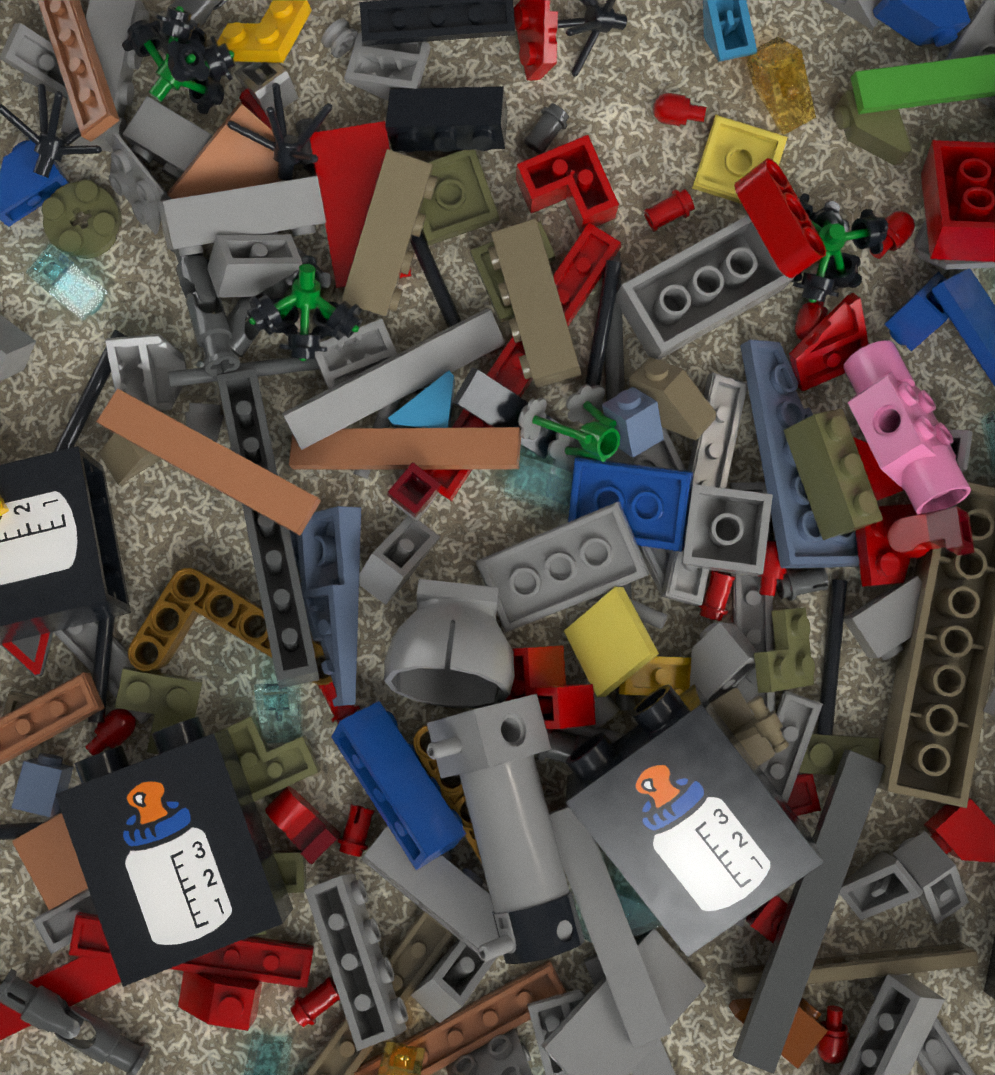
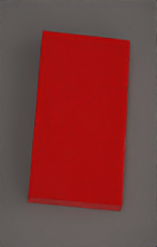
[310,121,412,289]

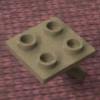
[709,688,789,766]

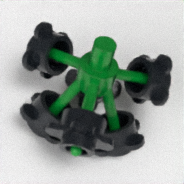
[122,6,236,114]
[791,193,888,303]
[247,255,362,361]

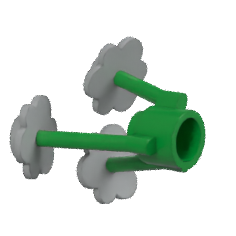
[518,384,620,472]

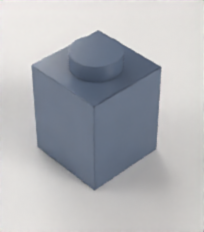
[602,387,664,458]
[11,753,74,817]

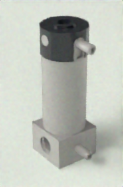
[427,694,585,964]

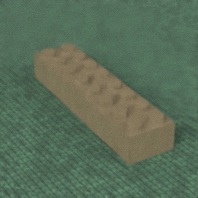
[878,482,995,808]

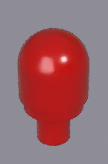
[653,93,707,126]
[869,211,915,259]
[795,298,828,341]
[758,541,787,596]
[85,708,136,755]
[816,1005,850,1064]

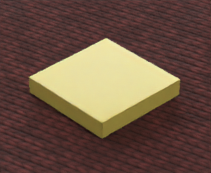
[692,115,788,204]
[564,587,659,697]

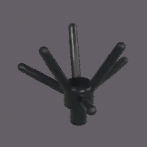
[558,0,627,77]
[227,82,332,180]
[0,83,102,178]

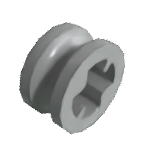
[321,18,358,58]

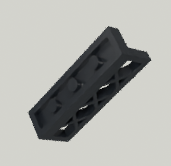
[359,0,515,46]

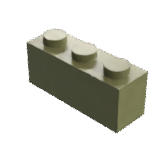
[783,408,883,540]

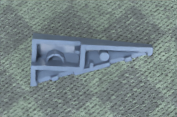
[289,506,361,706]

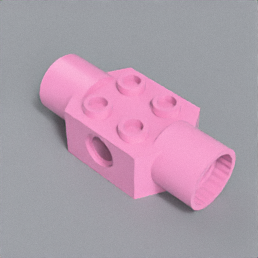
[844,341,971,515]

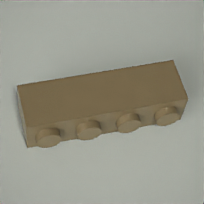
[341,149,438,318]
[488,218,582,389]

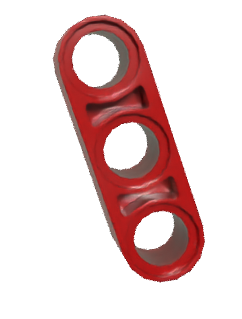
[734,158,826,279]

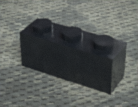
[386,86,508,153]

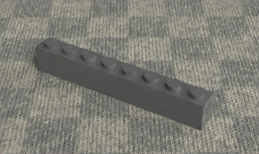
[217,368,319,689]

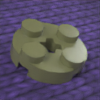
[41,180,122,259]

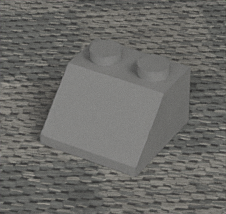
[682,484,773,576]

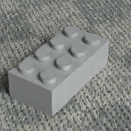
[616,215,795,360]

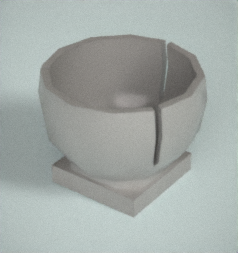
[384,579,515,708]

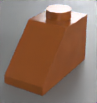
[728,998,828,1069]

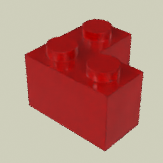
[516,135,619,233]
[505,645,596,729]

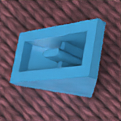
[703,0,757,62]
[388,370,455,428]

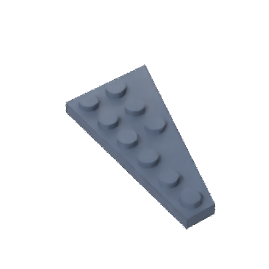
[740,340,860,568]

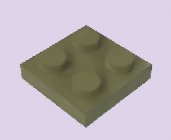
[420,150,499,246]

